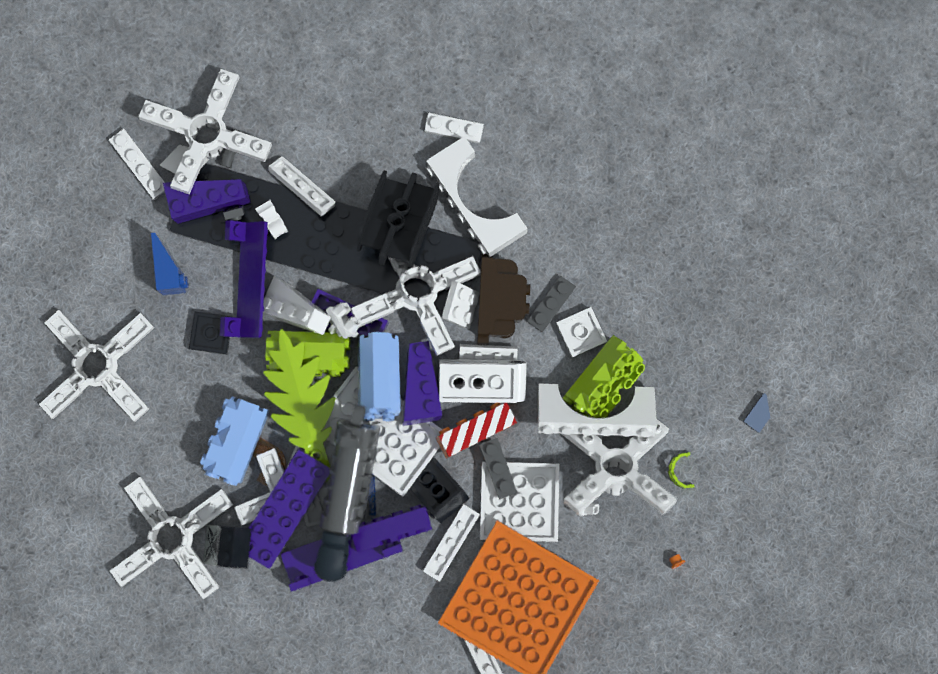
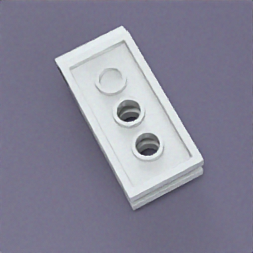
[439,359,527,403]

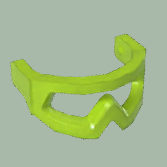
[668,452,694,489]

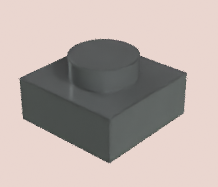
[223,205,245,221]

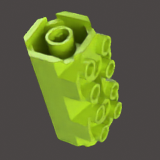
[265,331,351,377]
[562,335,645,418]

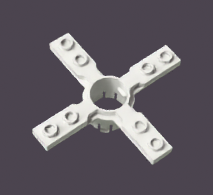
[138,69,272,194]
[351,256,481,356]
[39,310,155,422]
[562,420,677,515]
[110,477,234,599]

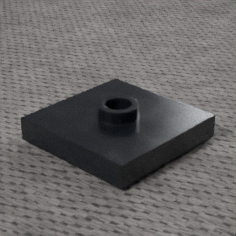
[189,311,234,355]

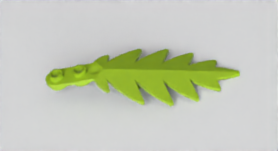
[264,329,336,482]

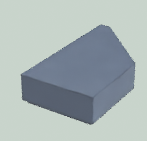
[743,393,770,433]

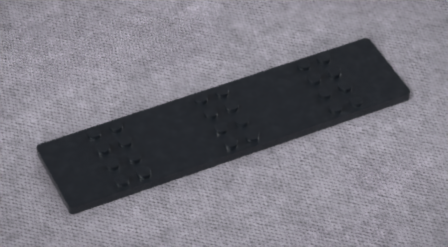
[170,164,481,311]

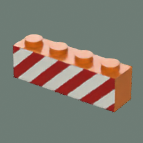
[436,403,517,458]

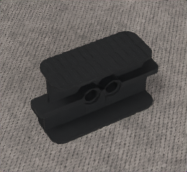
[357,170,440,270]

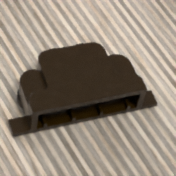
[477,253,530,345]

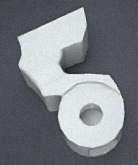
[255,200,288,239]

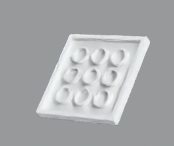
[480,462,559,542]

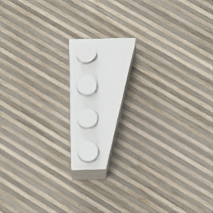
[263,276,331,335]

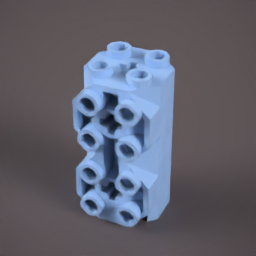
[357,332,400,422]
[200,396,270,486]

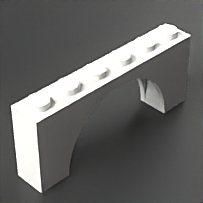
[426,136,527,257]
[538,384,657,437]

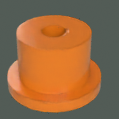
[669,554,686,569]

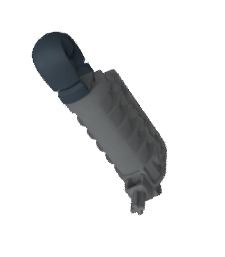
[314,404,380,582]

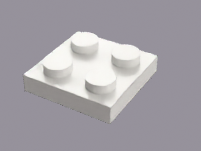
[442,281,480,329]
[556,307,607,358]

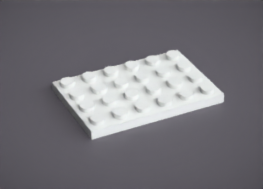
[322,366,442,497]

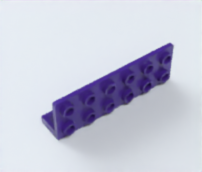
[220,220,268,338]
[249,447,330,569]
[281,515,404,592]

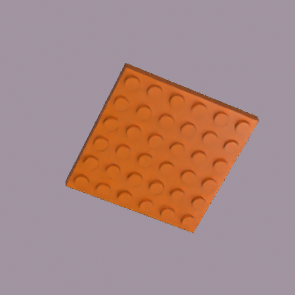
[438,521,599,674]

